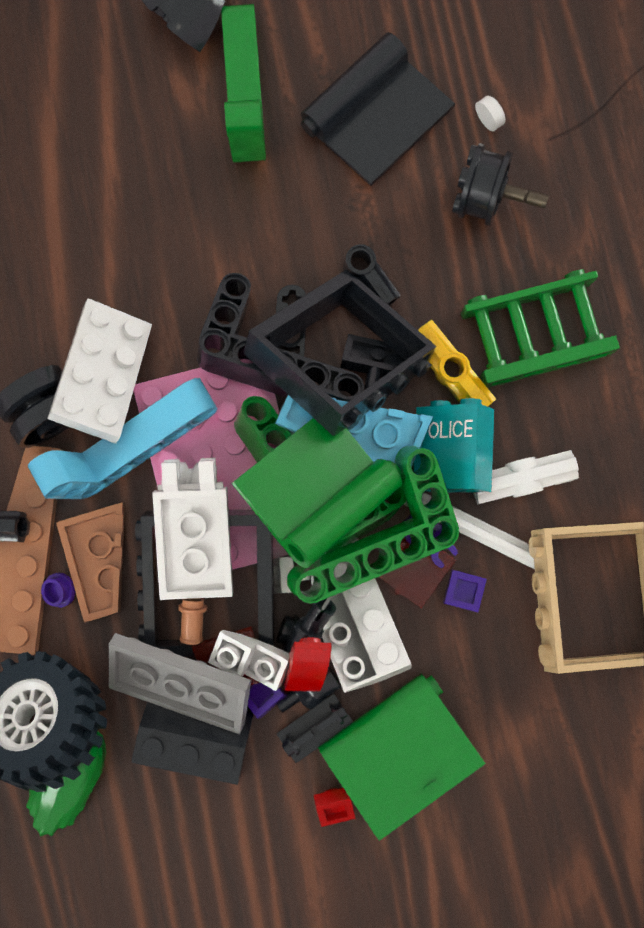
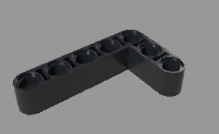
[197,273,364,402]

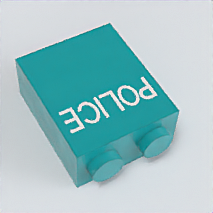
[414,398,494,493]

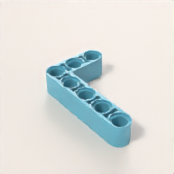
[28,378,218,499]

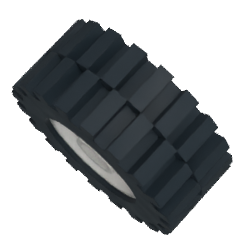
[0,651,107,792]

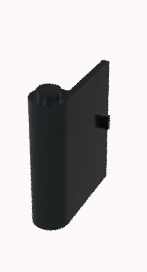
[301,32,455,186]

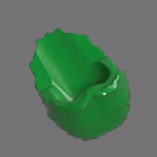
[26,731,106,837]

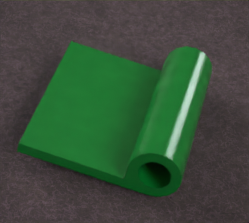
[231,418,402,568]
[318,673,486,841]

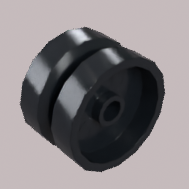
[0,365,69,448]

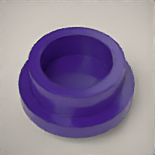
[41,572,75,608]

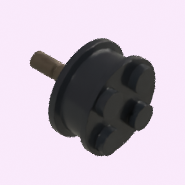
[452,143,549,226]

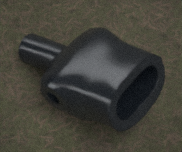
[277,666,342,712]

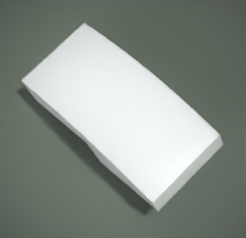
[208,630,289,691]

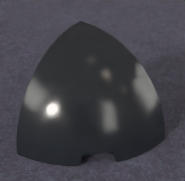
[142,0,225,52]

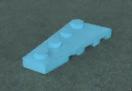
[275,395,433,467]

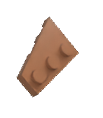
[56,502,125,623]

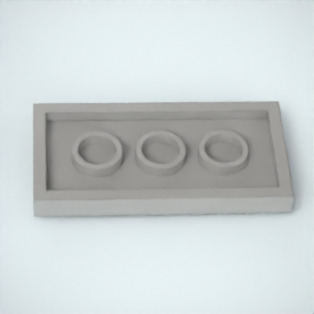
[109,633,251,735]

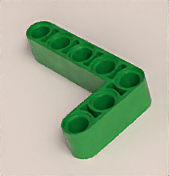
[221,4,266,163]
[234,396,406,553]
[287,446,459,604]

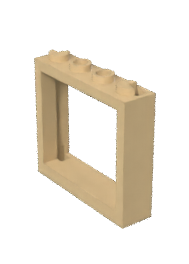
[529,522,644,674]

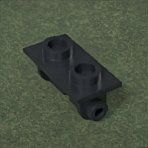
[276,693,353,763]

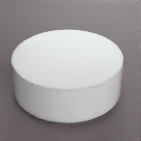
[475,96,505,131]

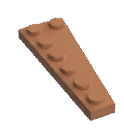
[0,446,63,655]

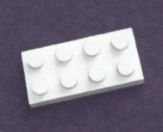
[47,298,152,444]

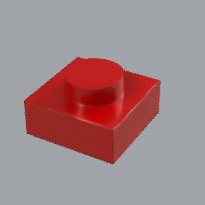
[314,788,356,827]

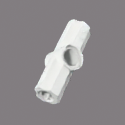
[473,450,579,505]

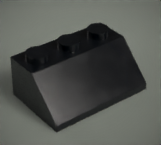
[131,702,254,785]

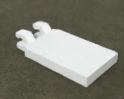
[153,457,233,600]

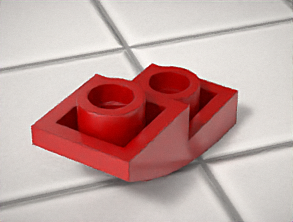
[284,637,332,691]

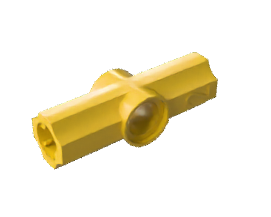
[418,320,496,407]

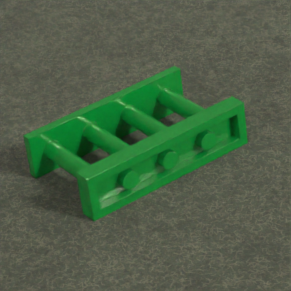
[461,269,620,388]

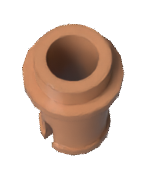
[178,598,207,645]

